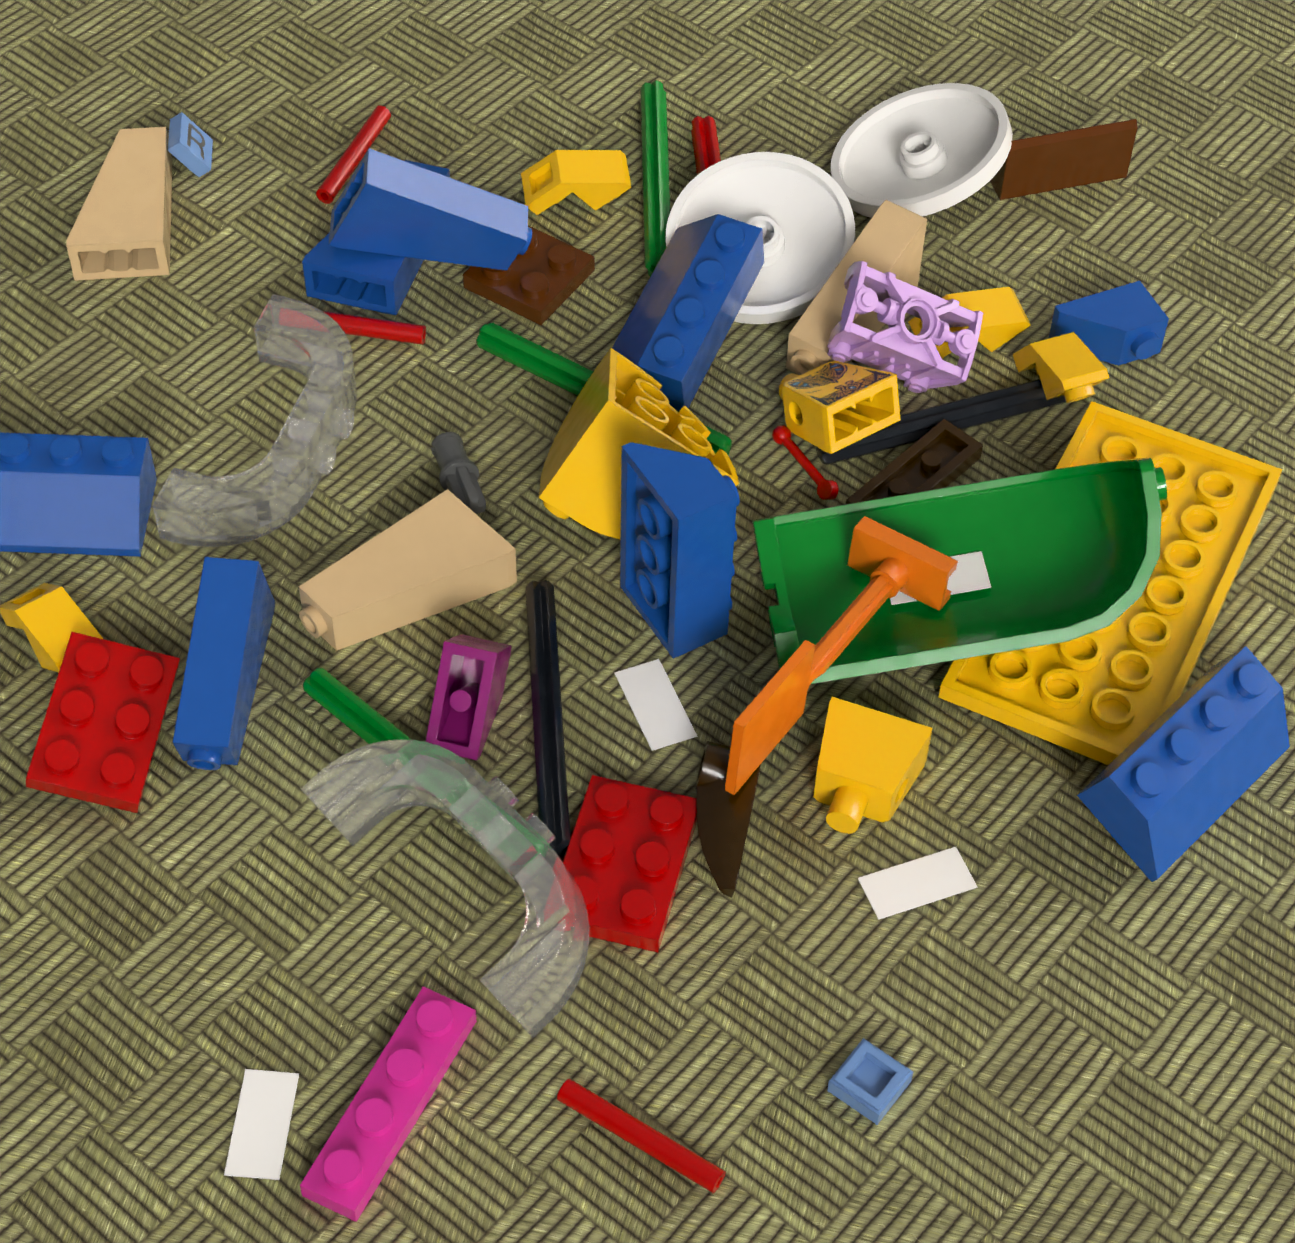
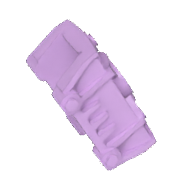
[827,261,983,393]

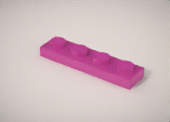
[300,987,477,1222]

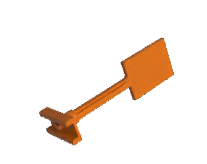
[725,516,958,795]

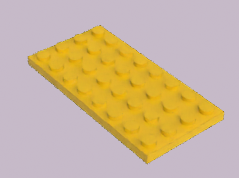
[938,401,1283,765]

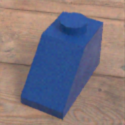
[1048,281,1169,366]

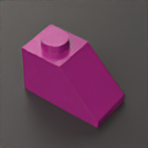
[424,634,512,760]

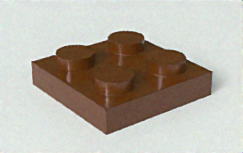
[463,225,595,325]

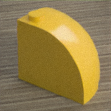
[539,347,739,540]

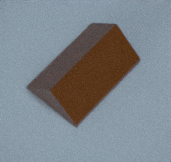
[990,119,1138,200]

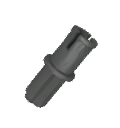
[431,432,486,514]

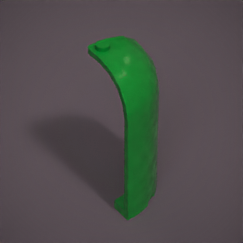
[752,458,1167,684]

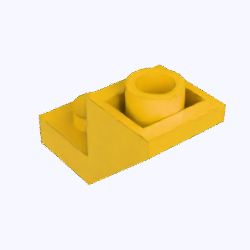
[521,150,631,215]
[908,287,1031,359]
[1013,332,1110,403]
[0,583,103,673]

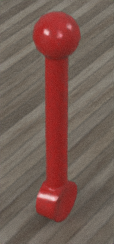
[772,425,839,500]

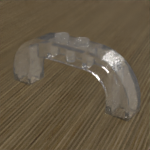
[153,294,357,547]
[301,739,589,1038]

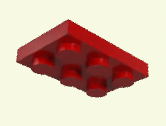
[26,632,180,813]
[546,775,697,953]

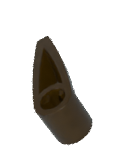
[695,741,761,898]

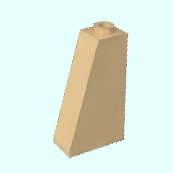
[66,127,172,281]
[786,200,927,375]
[298,489,517,651]

